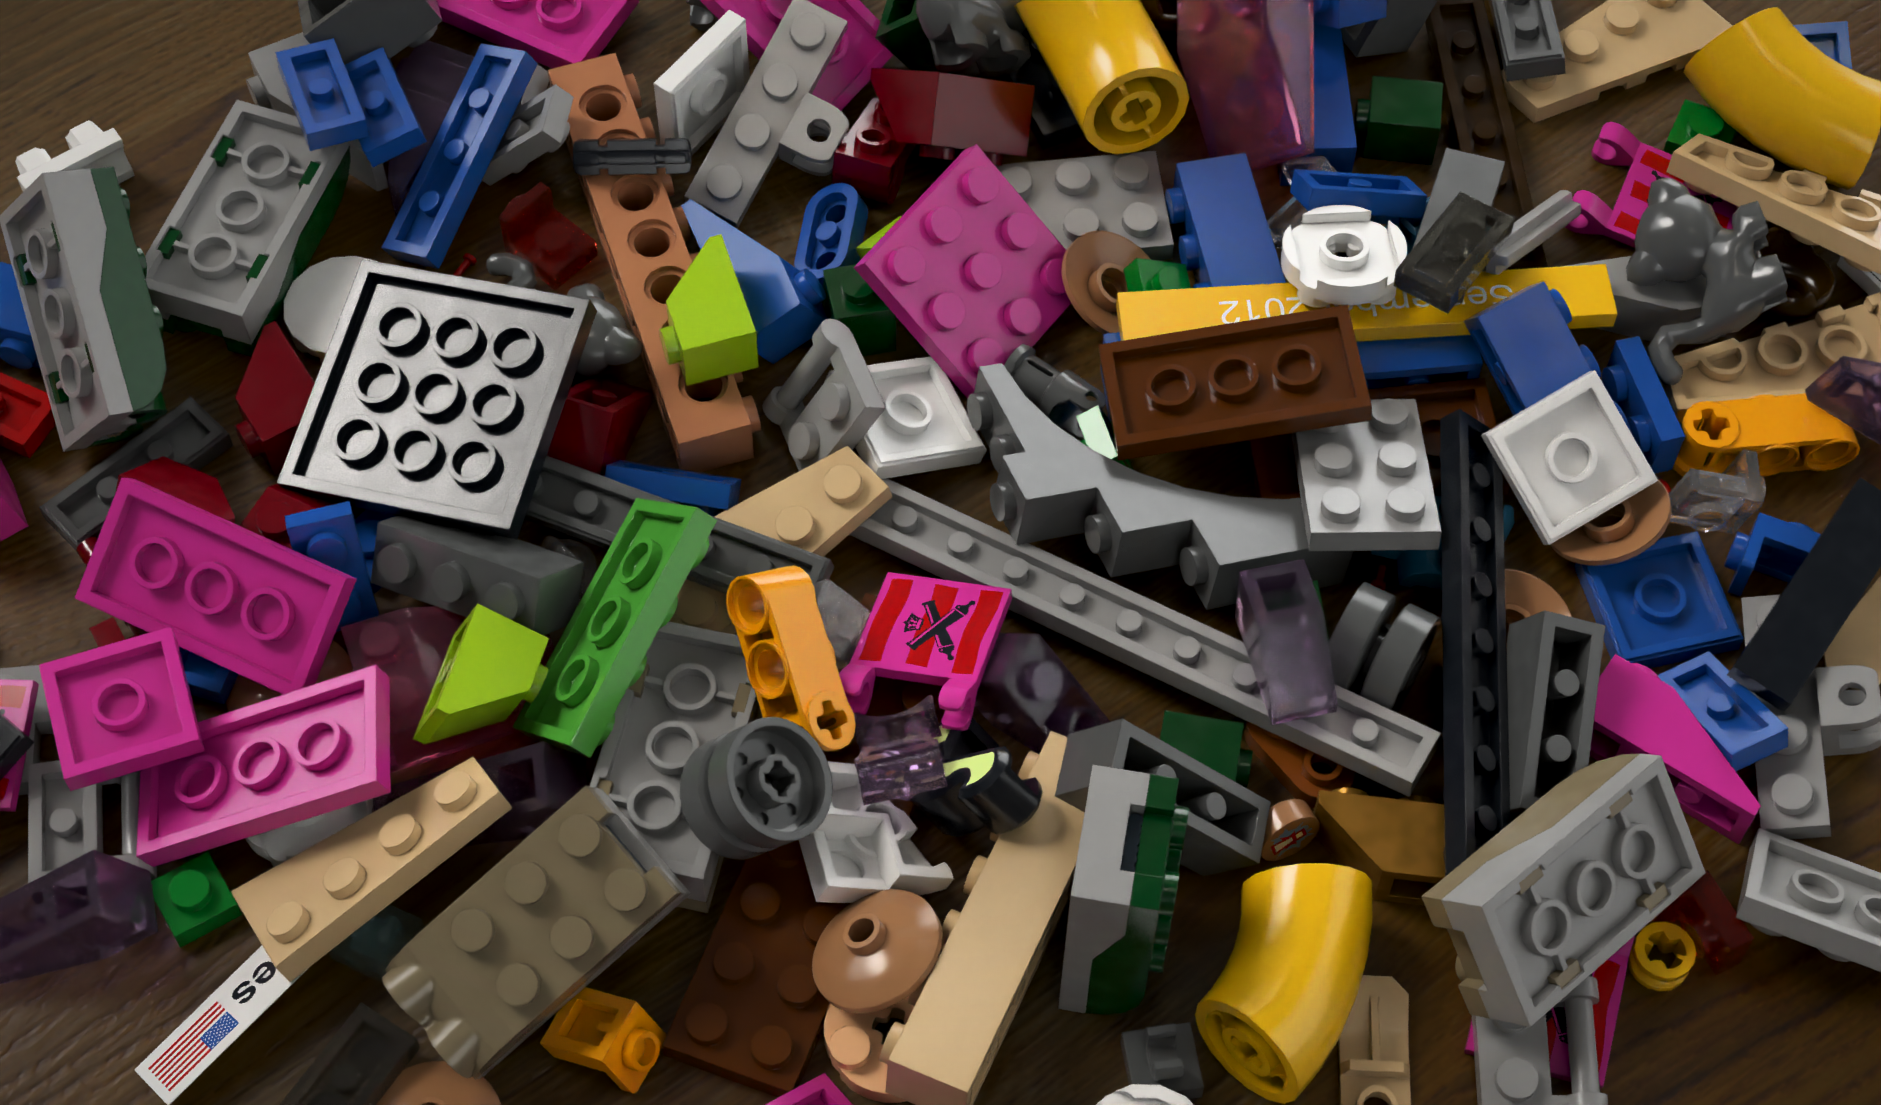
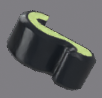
[905,717,1043,837]

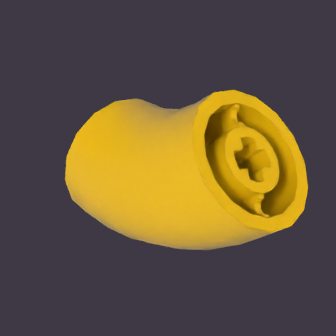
[1014,0,1190,154]
[1683,7,1881,190]
[1195,863,1372,1104]

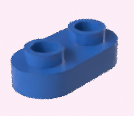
[794,183,868,288]

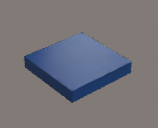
[1574,531,1744,668]

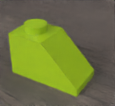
[659,234,759,386]
[413,603,549,744]

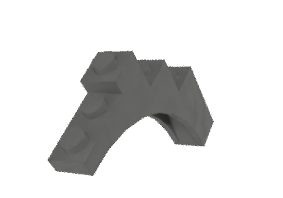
[967,363,1354,610]

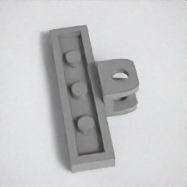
[684,0,849,229]
[1741,594,1881,839]

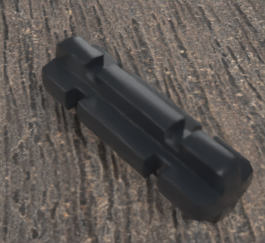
[573,138,692,175]

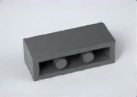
[371,515,584,636]
[1506,611,1606,822]
[1055,718,1271,877]

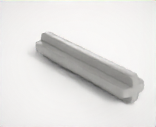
[1477,190,1581,275]

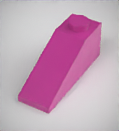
[1590,654,1761,844]

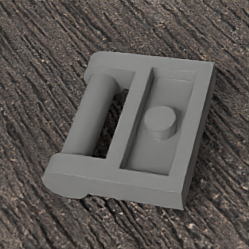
[762,319,886,471]
[28,760,157,897]
[1472,976,1608,1105]

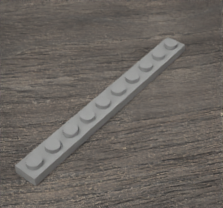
[849,478,1441,797]

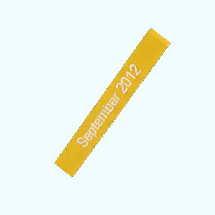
[1116,264,1618,342]

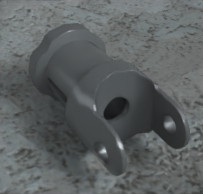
[1004,344,1106,440]

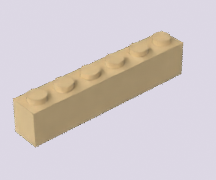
[879,731,1085,1105]

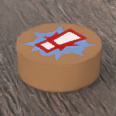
[1261,799,1320,861]

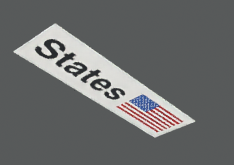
[134,945,306,1105]

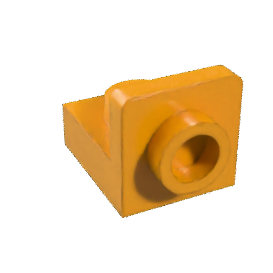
[540,987,666,1094]

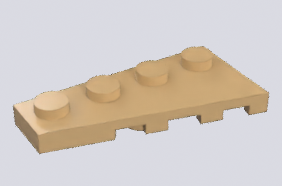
[1501,0,1732,123]
[1666,133,1881,275]
[1660,292,1881,423]
[669,446,892,635]
[231,757,513,982]

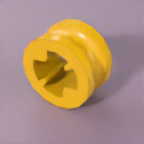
[1628,921,1696,992]

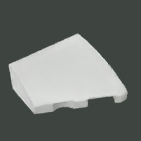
[799,761,954,903]

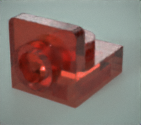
[499,182,598,290]
[1646,870,1754,975]

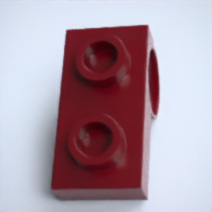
[832,97,917,204]

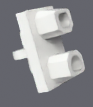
[15,120,135,192]

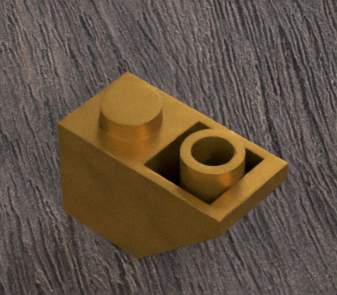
[1313,787,1445,906]

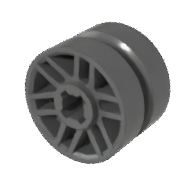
[1316,582,1441,713]
[680,717,833,860]

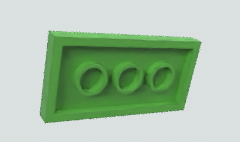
[512,498,717,758]

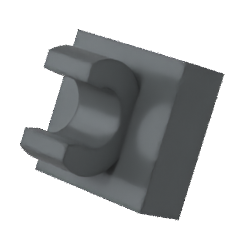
[1120,1022,1204,1099]

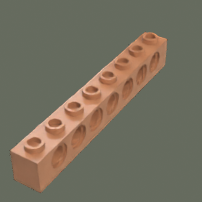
[548,53,761,473]

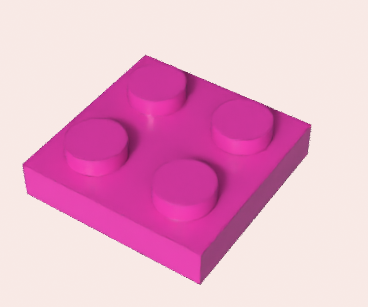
[39,626,205,791]

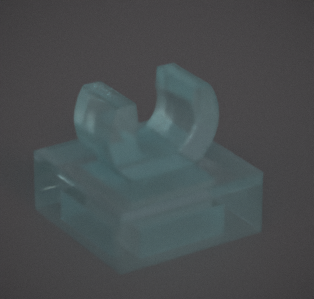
[329,905,425,983]

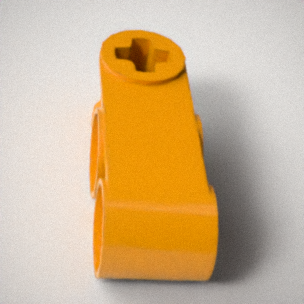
[1673,389,1860,481]
[726,565,856,751]

